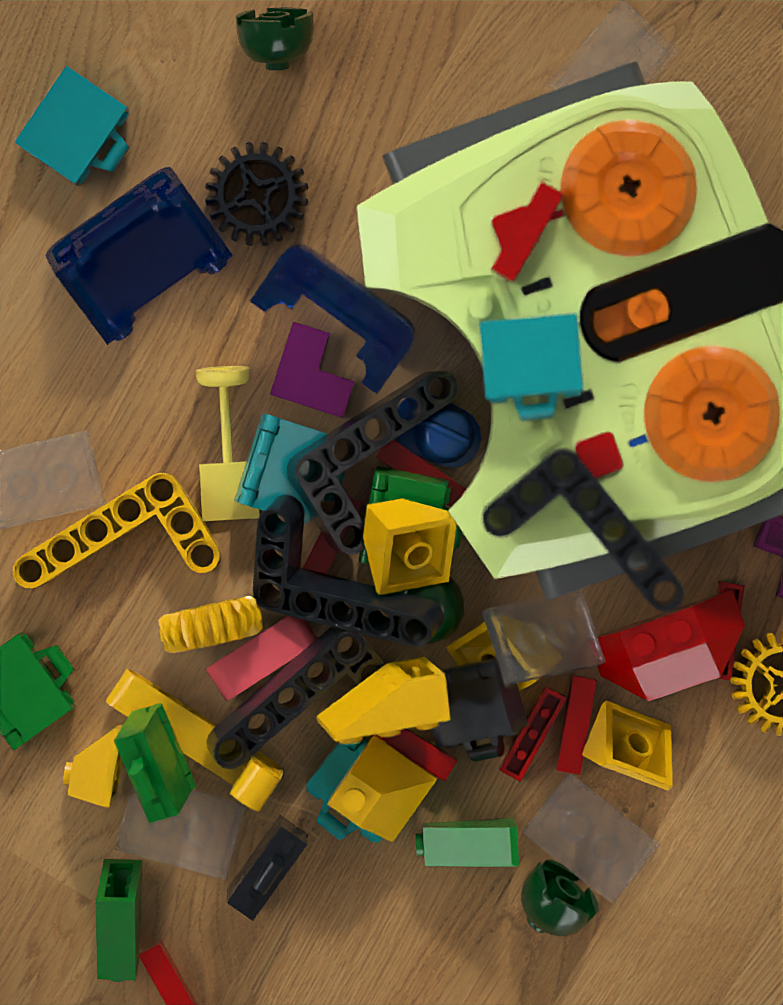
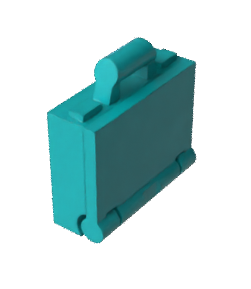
[14,65,130,186]
[479,313,584,421]
[234,413,345,525]
[305,736,382,844]

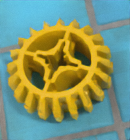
[158,596,263,653]
[729,631,783,736]

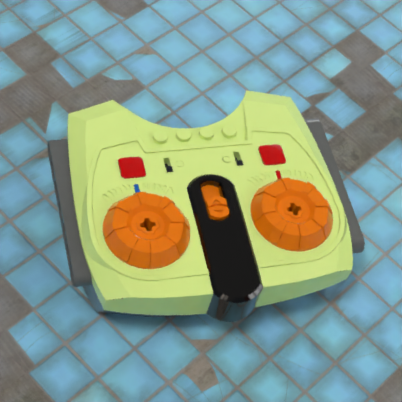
[357,61,783,600]

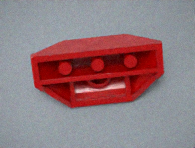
[588,589,746,702]

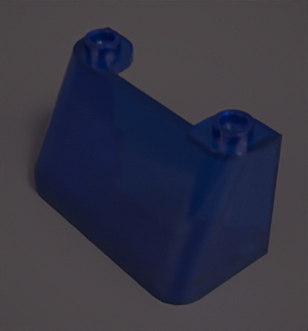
[46,167,233,345]
[250,244,416,394]

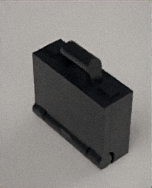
[432,654,528,762]
[227,815,309,921]

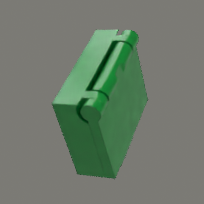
[358,466,462,564]
[0,632,76,751]
[114,703,197,824]

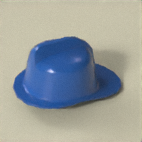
[397,395,481,468]

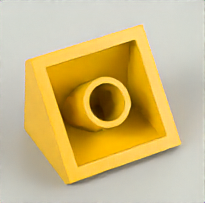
[582,700,673,791]

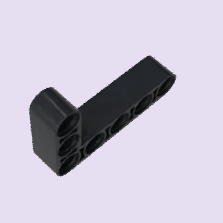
[287,371,458,554]
[482,448,684,612]
[253,495,444,647]
[206,627,385,769]

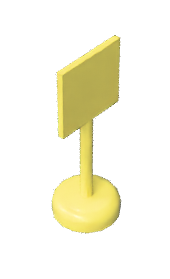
[196,366,260,521]

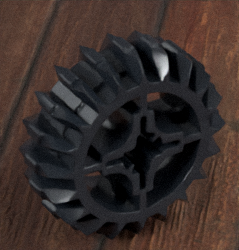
[205,142,309,246]

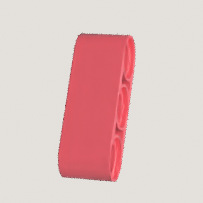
[205,616,317,701]

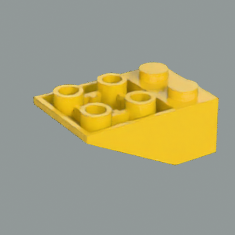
[317,657,450,744]

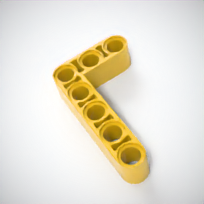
[13,473,222,589]
[106,668,284,812]

